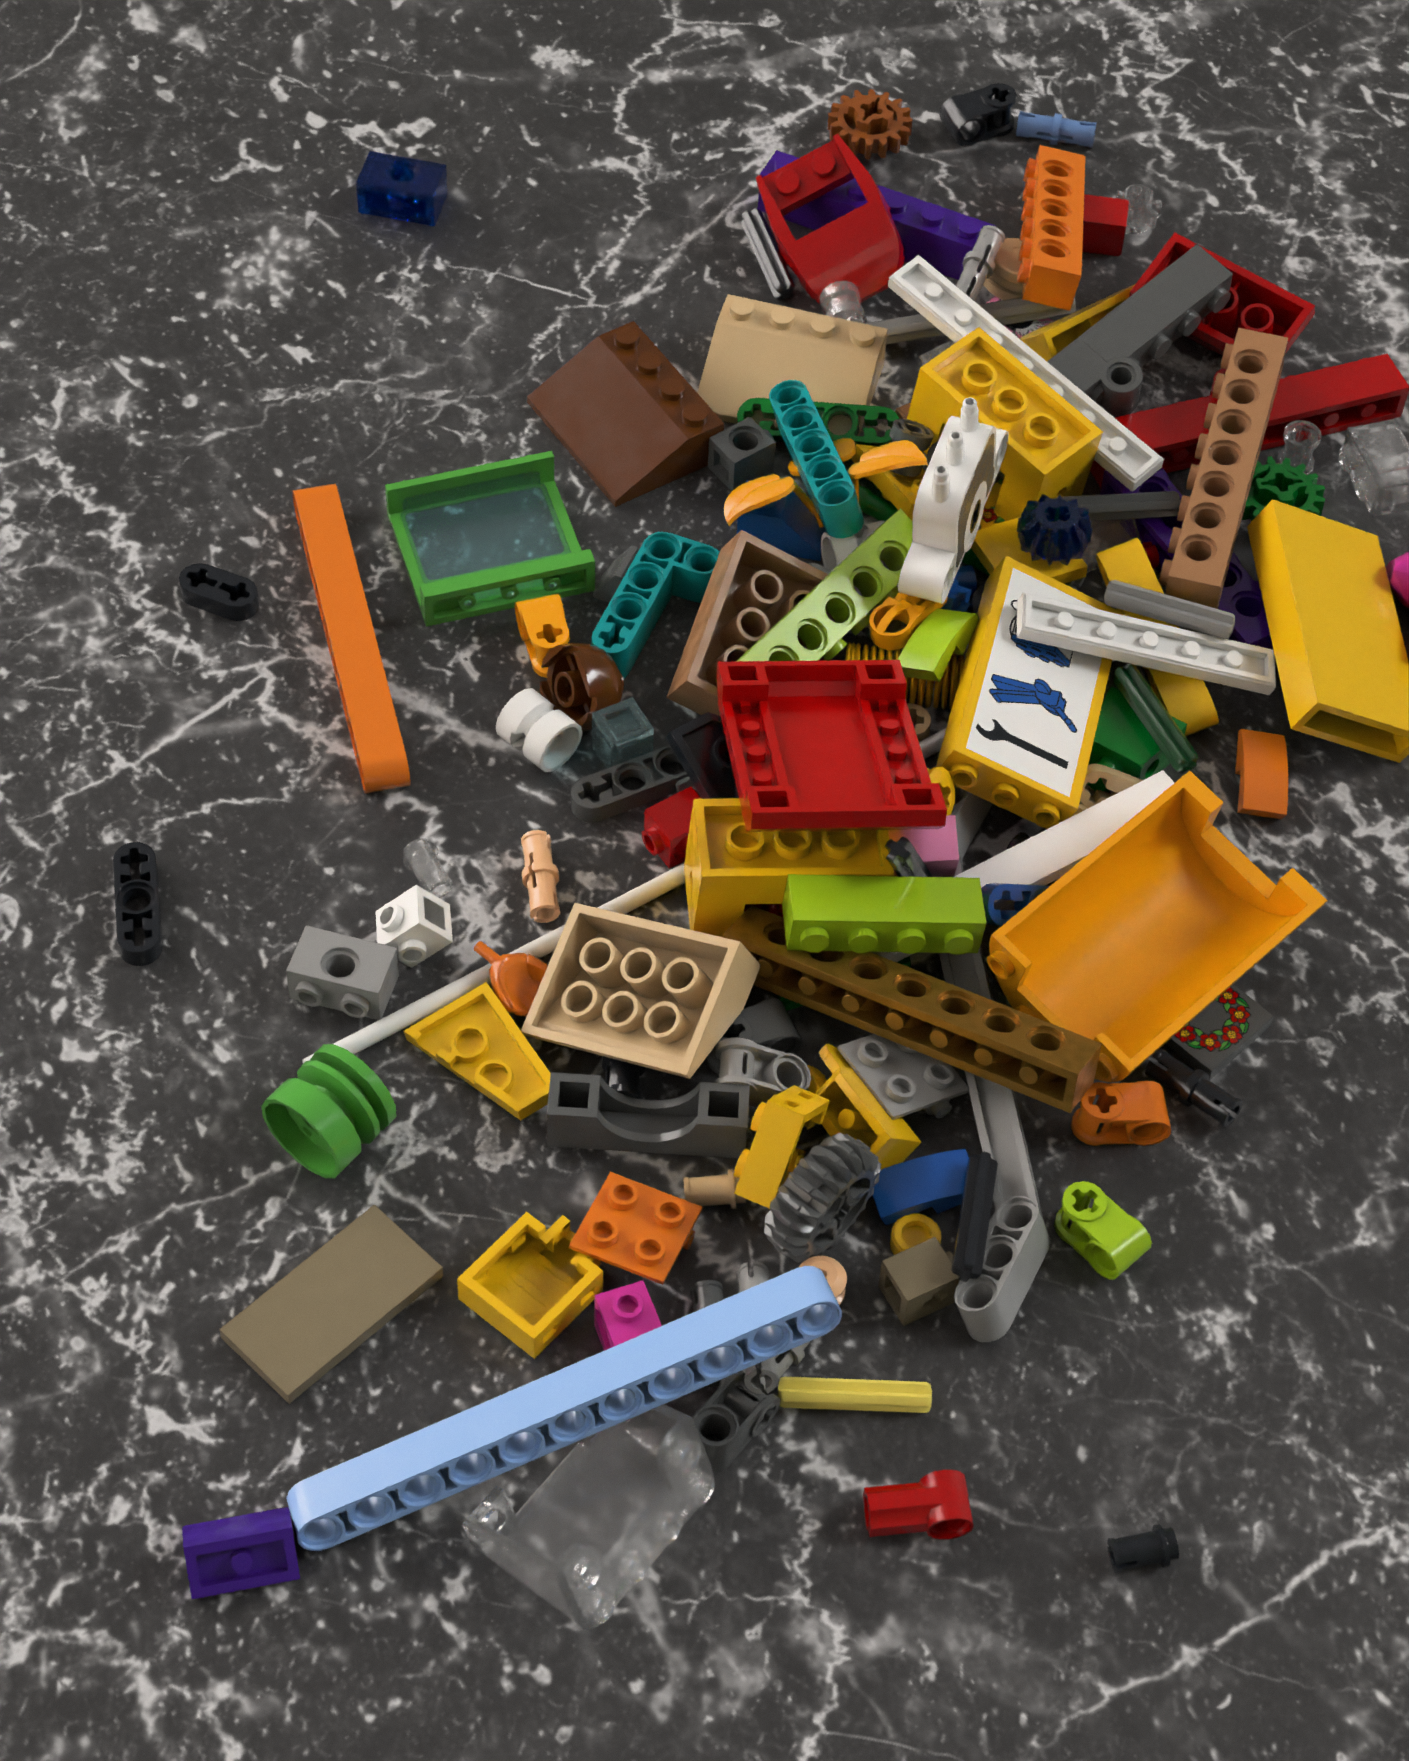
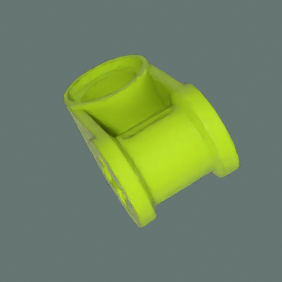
[1054,1181,1152,1280]

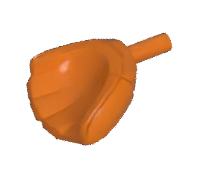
[474,941,548,1017]

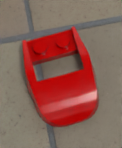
[755,134,904,309]

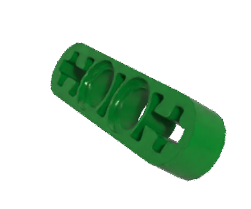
[737,398,899,446]

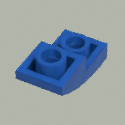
[873,1149,970,1226]

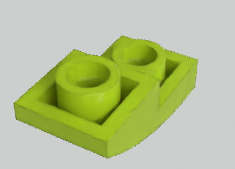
[898,609,979,682]

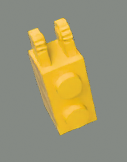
[807,1043,921,1170]

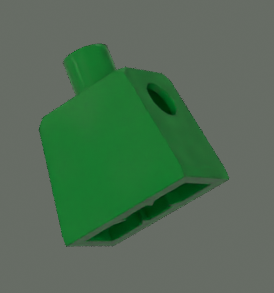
[1088,687,1187,793]

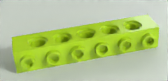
[715,508,912,682]

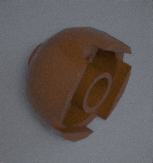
[540,643,624,733]

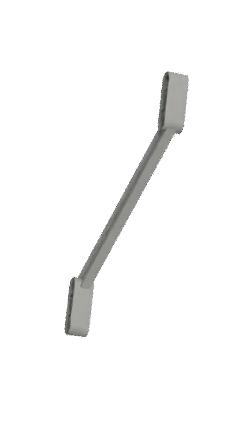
[937,786,1051,1342]

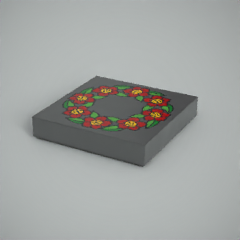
[1164,984,1274,1081]

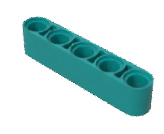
[769,380,864,538]

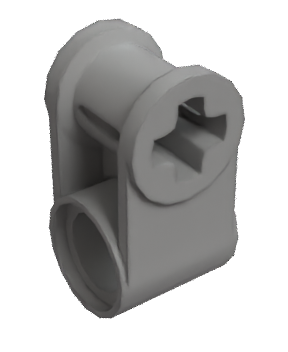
[714,1038,811,1107]

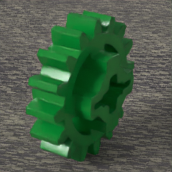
[1242,456,1325,522]

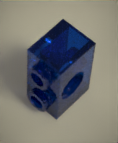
[356,151,448,226]

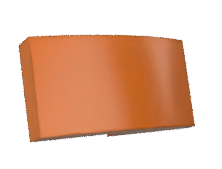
[1235,729,1288,819]

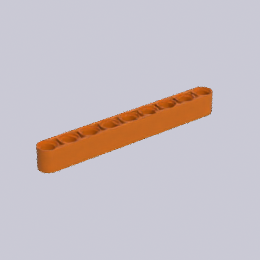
[292,484,411,794]

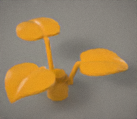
[724,438,928,527]

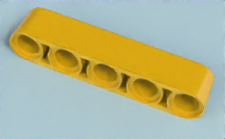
[1095,538,1219,737]

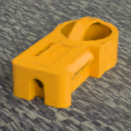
[869,593,948,651]

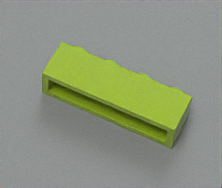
[782,874,987,955]

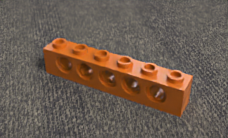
[1017,145,1086,311]

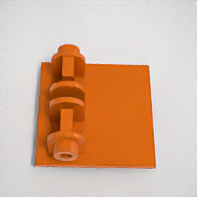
[569,1172,703,1285]

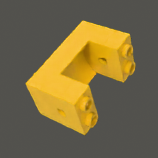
[907,327,1103,521]
[684,798,894,937]

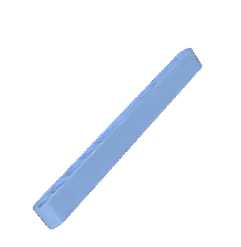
[286,1266,842,1551]

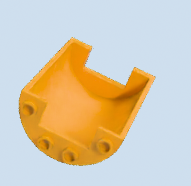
[987,770,1328,1082]

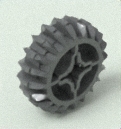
[764,1132,881,1263]

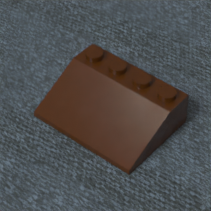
[527,321,724,507]

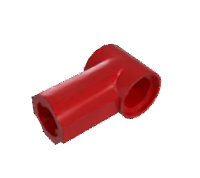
[863,1470,974,1540]

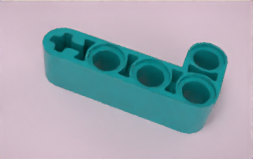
[591,532,720,679]

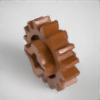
[827,89,913,160]

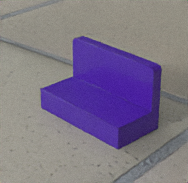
[182,1507,300,1599]

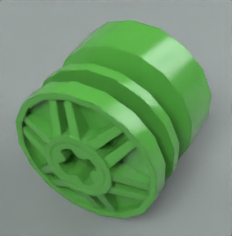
[261,1044,397,1178]

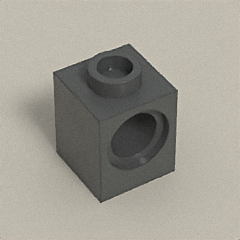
[708,417,776,491]

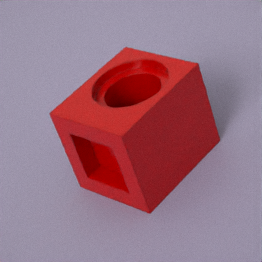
[642,786,702,869]

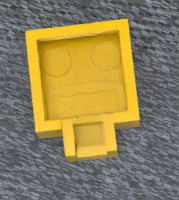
[734,1085,830,1209]
[457,1212,603,1359]

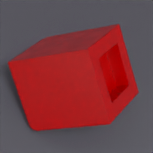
[1082,194,1129,256]

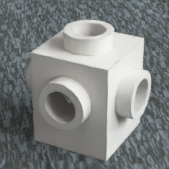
[375,885,453,968]

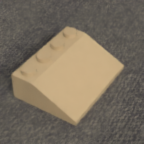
[697,294,888,436]
[521,903,761,1079]

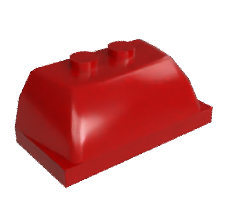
[1129,232,1315,356]

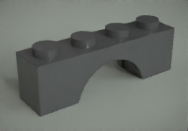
[547,1072,750,1158]

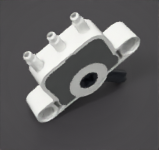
[898,397,1009,604]

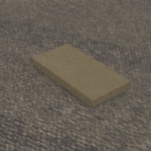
[219,1204,443,1404]

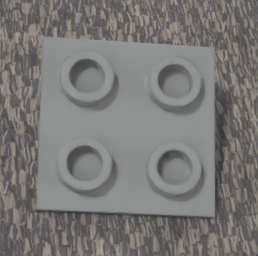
[837,1034,969,1120]

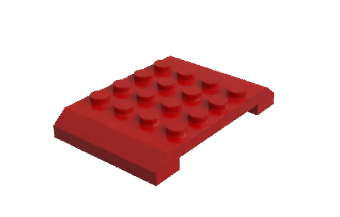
[717,660,947,832]

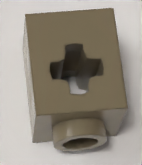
[878,1237,960,1326]

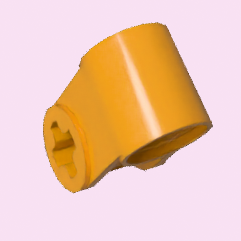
[514,594,570,678]

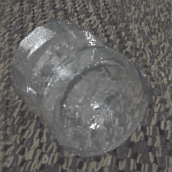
[820,281,867,323]

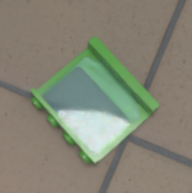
[385,451,595,627]

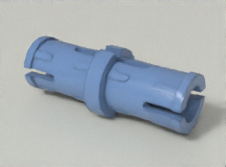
[1016,111,1097,148]

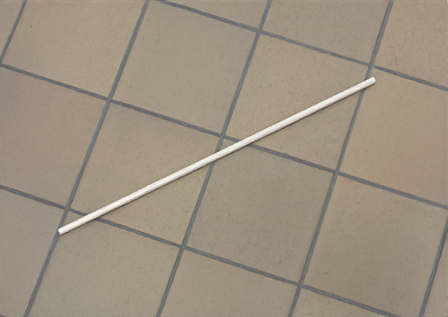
[302,660,1115,1064]

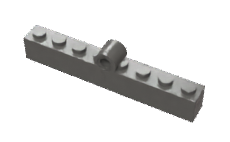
[993,244,1233,485]

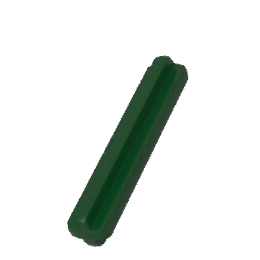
[1113,663,1198,773]

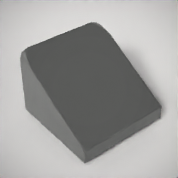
[593,545,638,603]

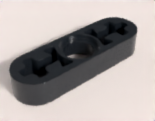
[113,842,163,966]

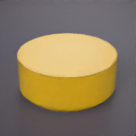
[890,1213,942,1255]

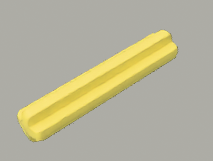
[777,1376,932,1413]

